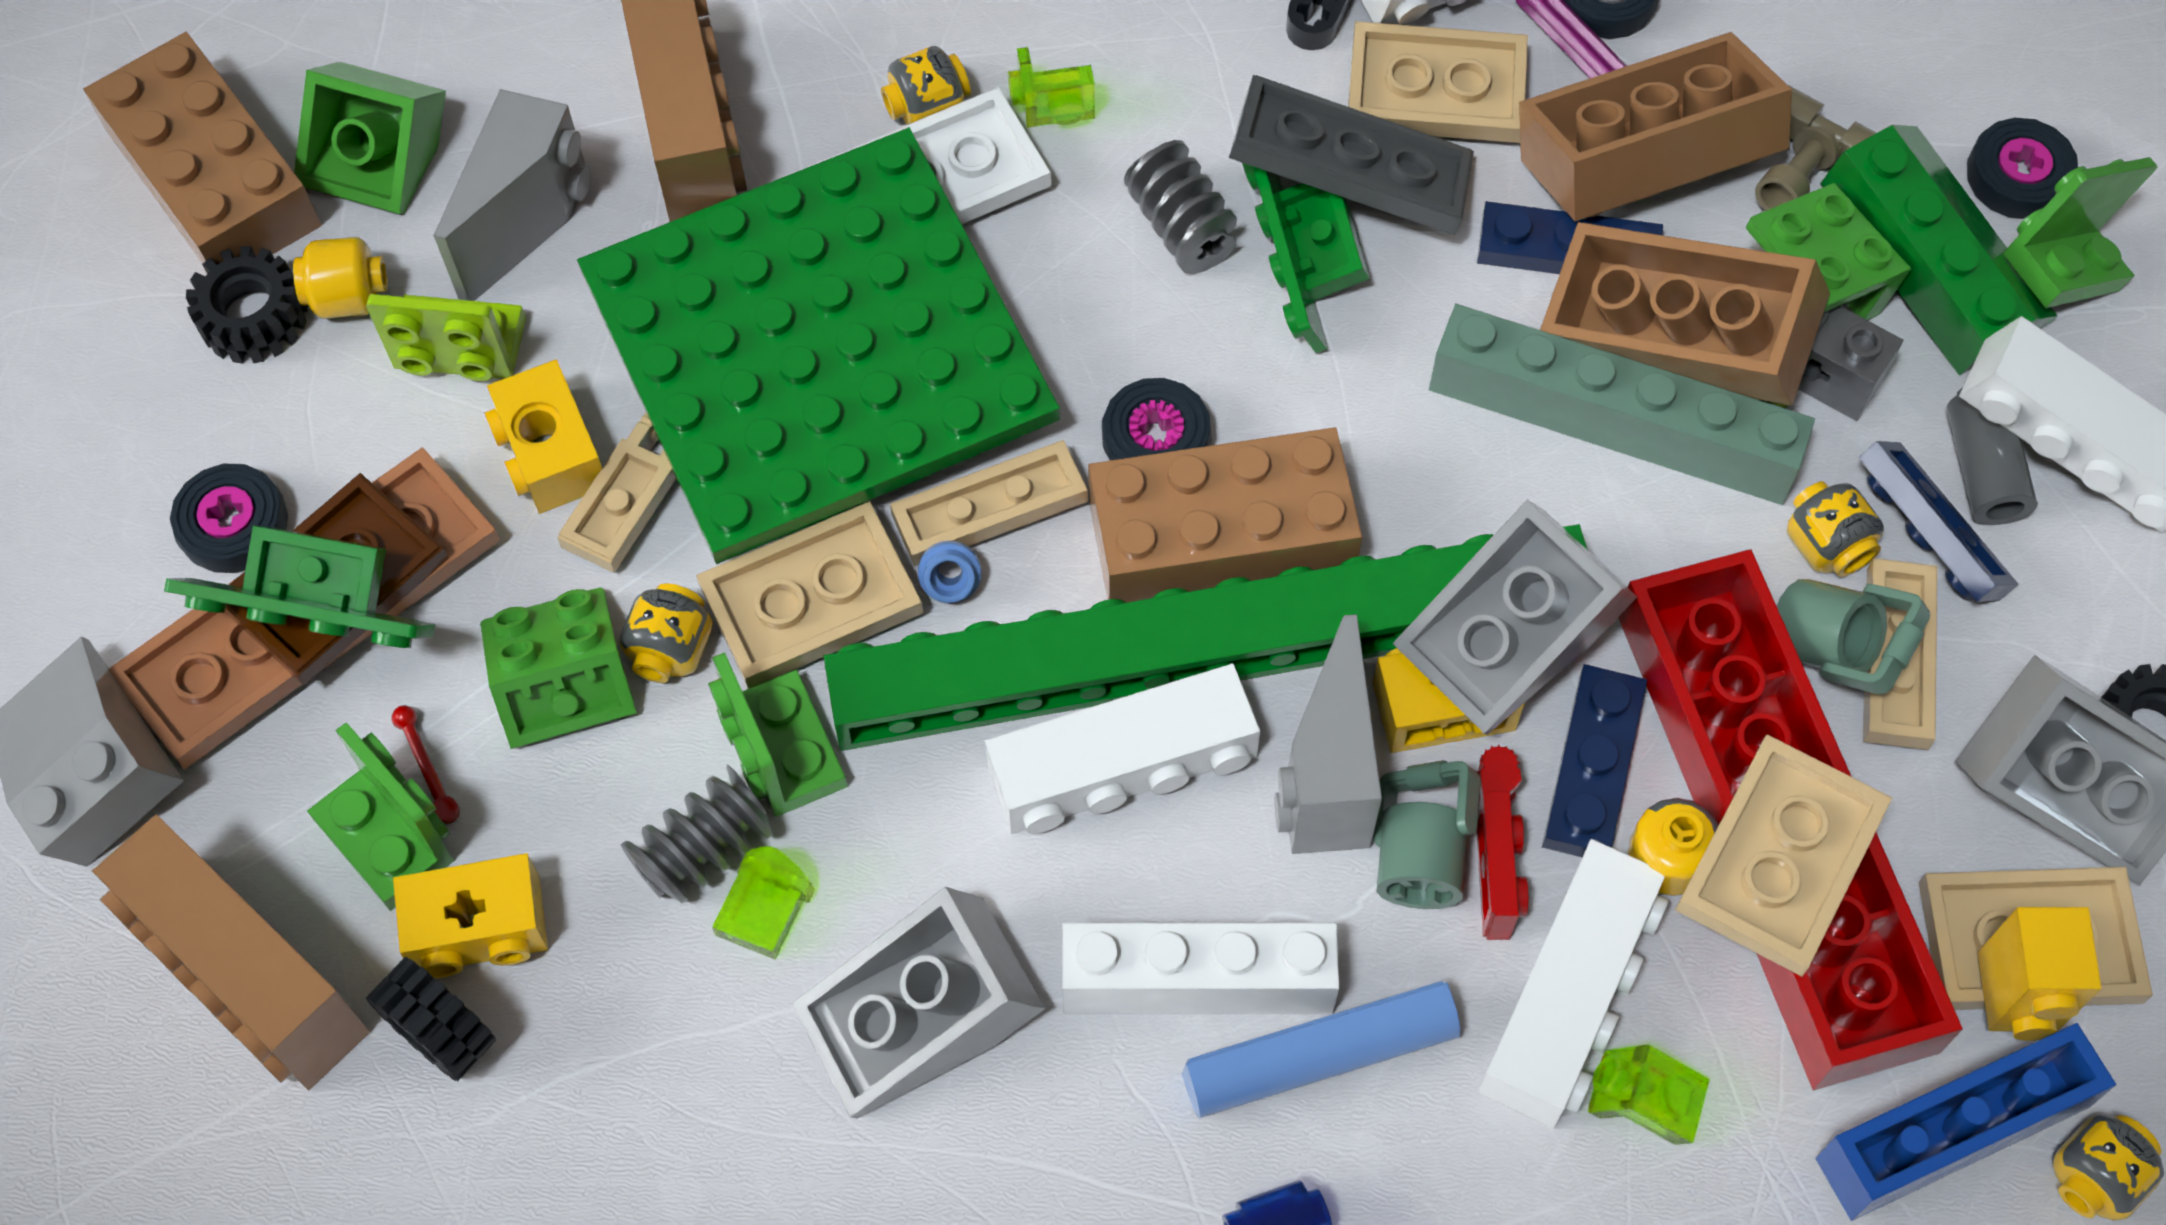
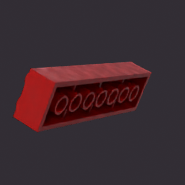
[1618,549,1963,1091]

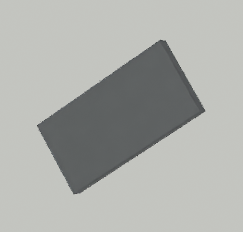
[1229,75,1474,236]

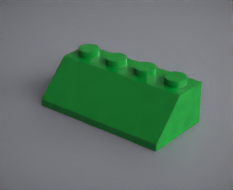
[1820,125,2058,376]

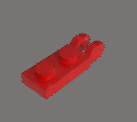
[1476,744,1529,940]

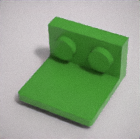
[2002,157,2158,308]
[1746,183,1911,320]
[480,587,637,749]
[708,652,848,817]
[307,722,454,911]

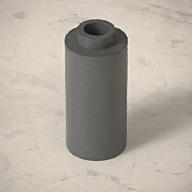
[1946,387,2038,525]

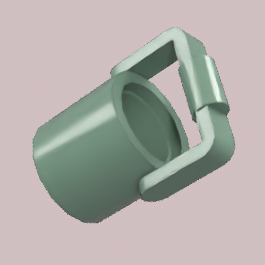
[1777,579,1930,694]
[1373,760,1480,909]

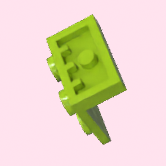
[366,294,526,381]

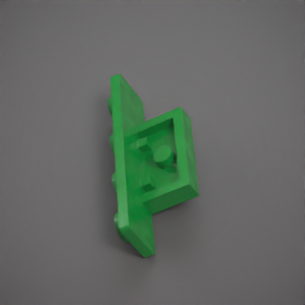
[1242,163,1370,354]
[164,526,436,648]

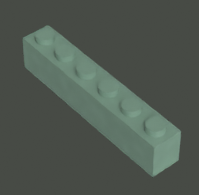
[1429,303,1816,505]

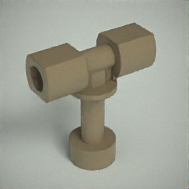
[1755,85,1876,210]

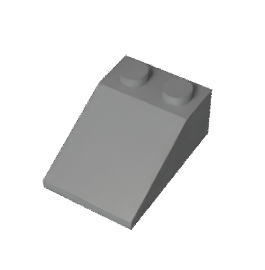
[433,89,591,301]
[1392,499,1637,735]
[1274,614,1382,854]
[0,637,184,867]
[1955,655,2166,886]
[791,887,1045,1119]

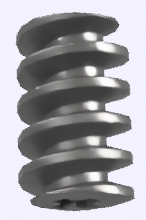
[1124,140,1237,274]
[620,764,773,904]

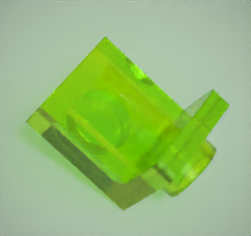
[1007,47,1095,128]
[1588,1045,1710,1145]

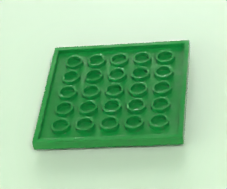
[577,127,1060,565]

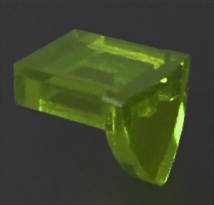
[712,846,815,960]

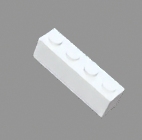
[1959,316,2166,532]
[985,663,1260,834]
[1478,839,1669,1128]
[1062,923,1339,1014]

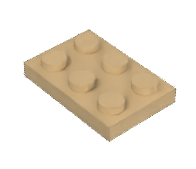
[1348,21,1528,143]
[696,501,923,689]
[1675,734,1892,977]
[1919,867,2153,1010]

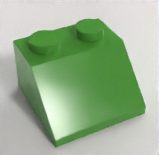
[294,62,446,214]

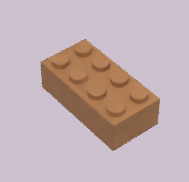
[621,0,747,222]
[83,31,322,265]
[1519,32,1792,221]
[1540,222,1830,406]
[1088,427,1362,603]
[92,814,370,1091]

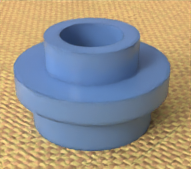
[918,541,981,603]

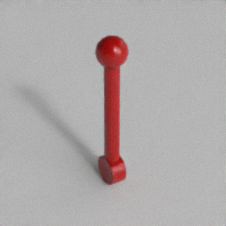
[391,705,460,824]

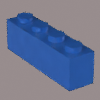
[1815,1023,2117,1221]

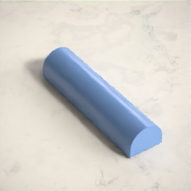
[1181,981,1461,1118]

